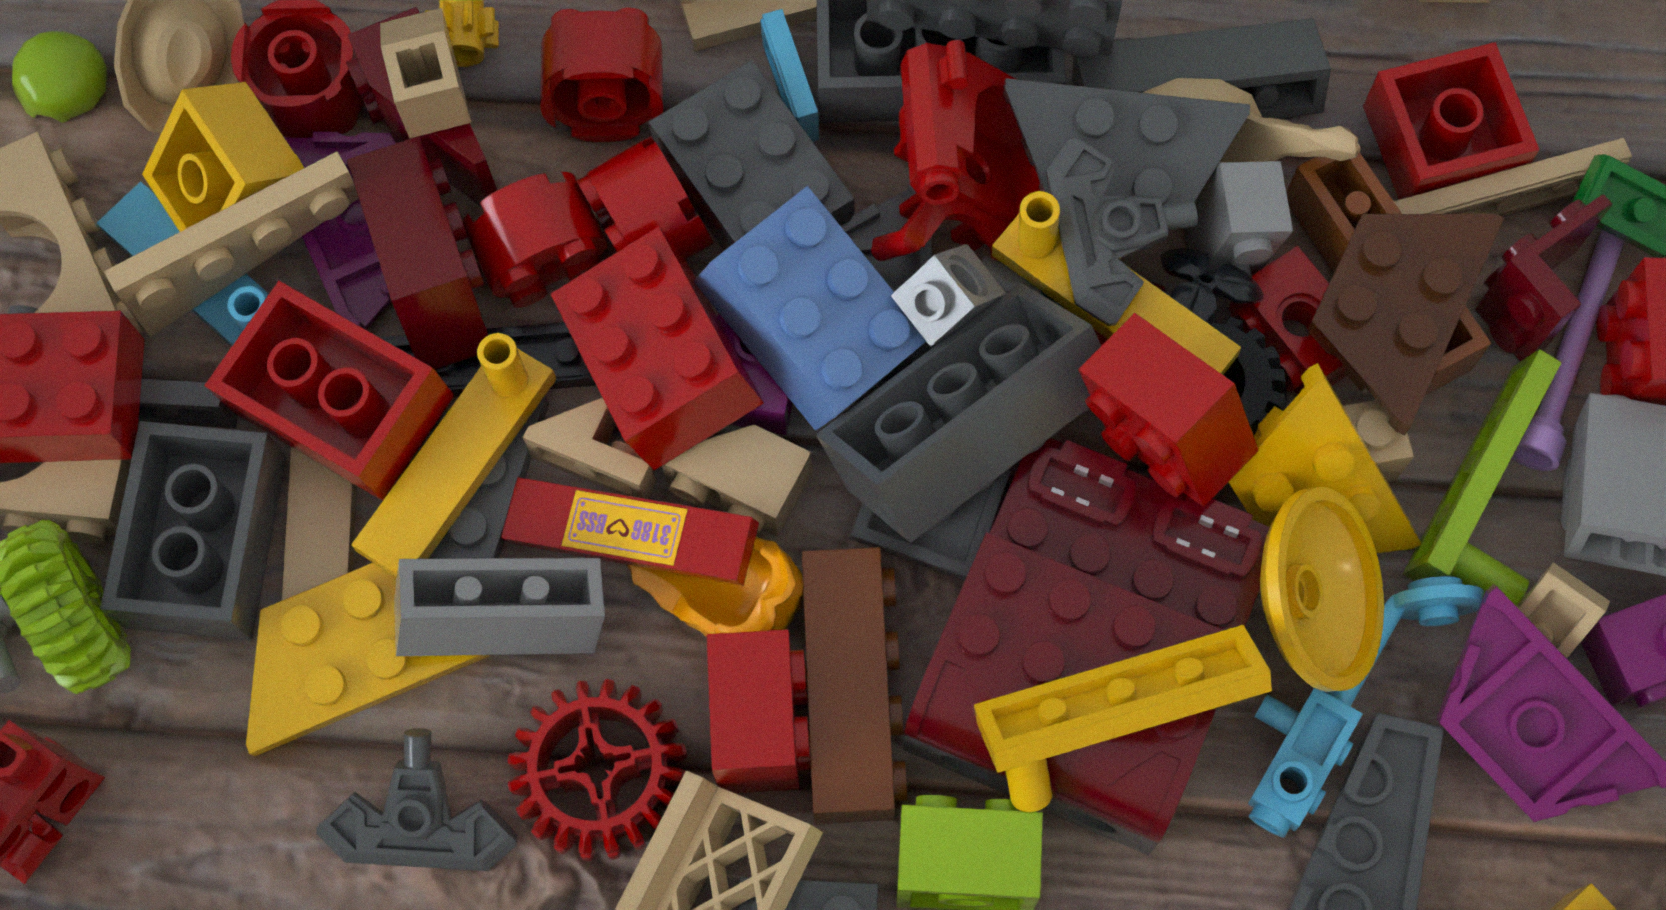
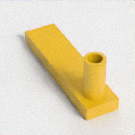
[992,191,1241,375]
[351,333,557,577]
[974,625,1272,812]

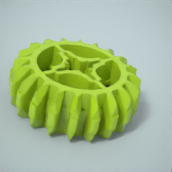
[0,519,131,694]

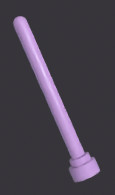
[1512,230,1625,471]

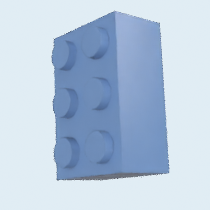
[693,186,926,431]

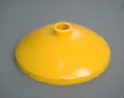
[1260,487,1384,692]

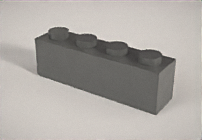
[1072,18,1331,118]

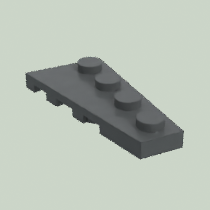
[1287,713,1444,910]

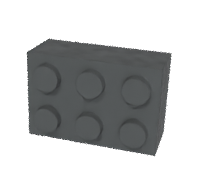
[649,60,855,251]
[100,421,286,641]

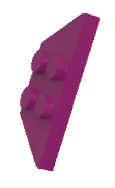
[284,132,396,330]
[1436,584,1666,822]

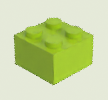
[896,795,1043,910]

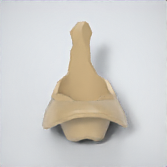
[114,0,244,134]
[1143,78,1361,172]

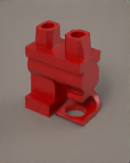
[0,720,105,884]

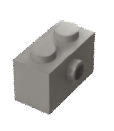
[1184,161,1293,276]

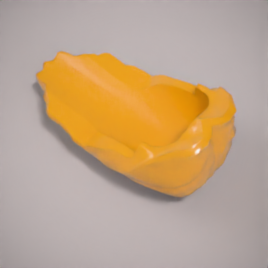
[627,504,804,637]

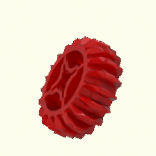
[508,679,688,861]

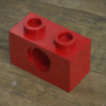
[1228,245,1347,395]

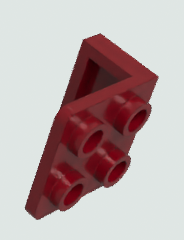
[1475,194,1613,361]

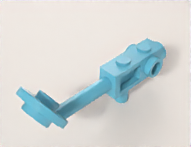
[1248,576,1484,837]

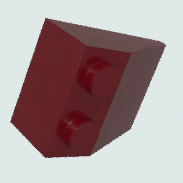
[346,7,497,208]

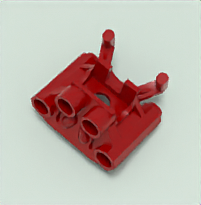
[871,40,1040,262]

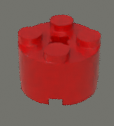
[231,0,364,138]
[540,7,663,142]
[576,136,714,260]
[462,171,607,308]

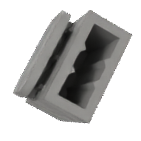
[1561,393,1666,576]

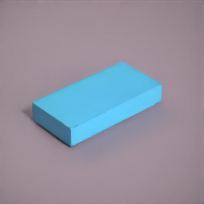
[760,9,819,142]

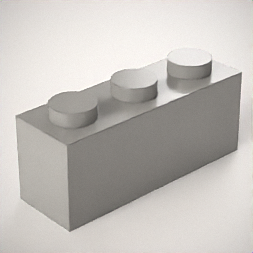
[394,558,605,656]

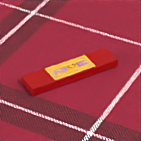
[501,477,759,586]

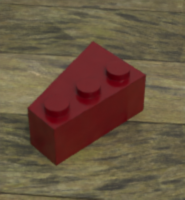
[347,136,488,370]

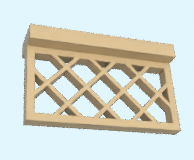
[615,771,823,910]

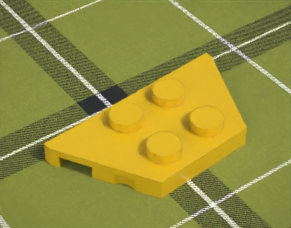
[1228,363,1422,553]
[246,563,490,756]

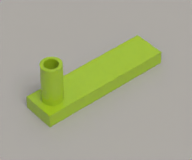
[1402,349,1562,606]

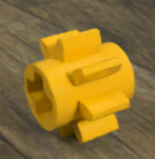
[425,0,499,67]

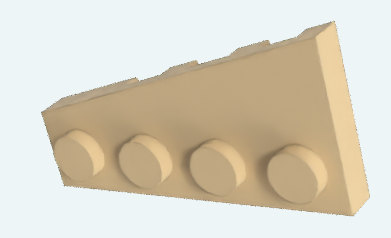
[104,152,359,337]

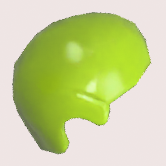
[12,31,107,123]

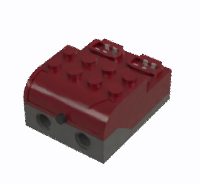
[903,438,1270,856]

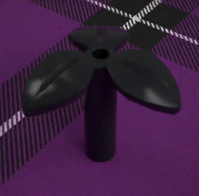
[1160,248,1264,322]

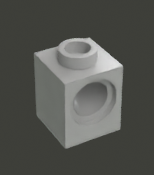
[891,244,1006,347]

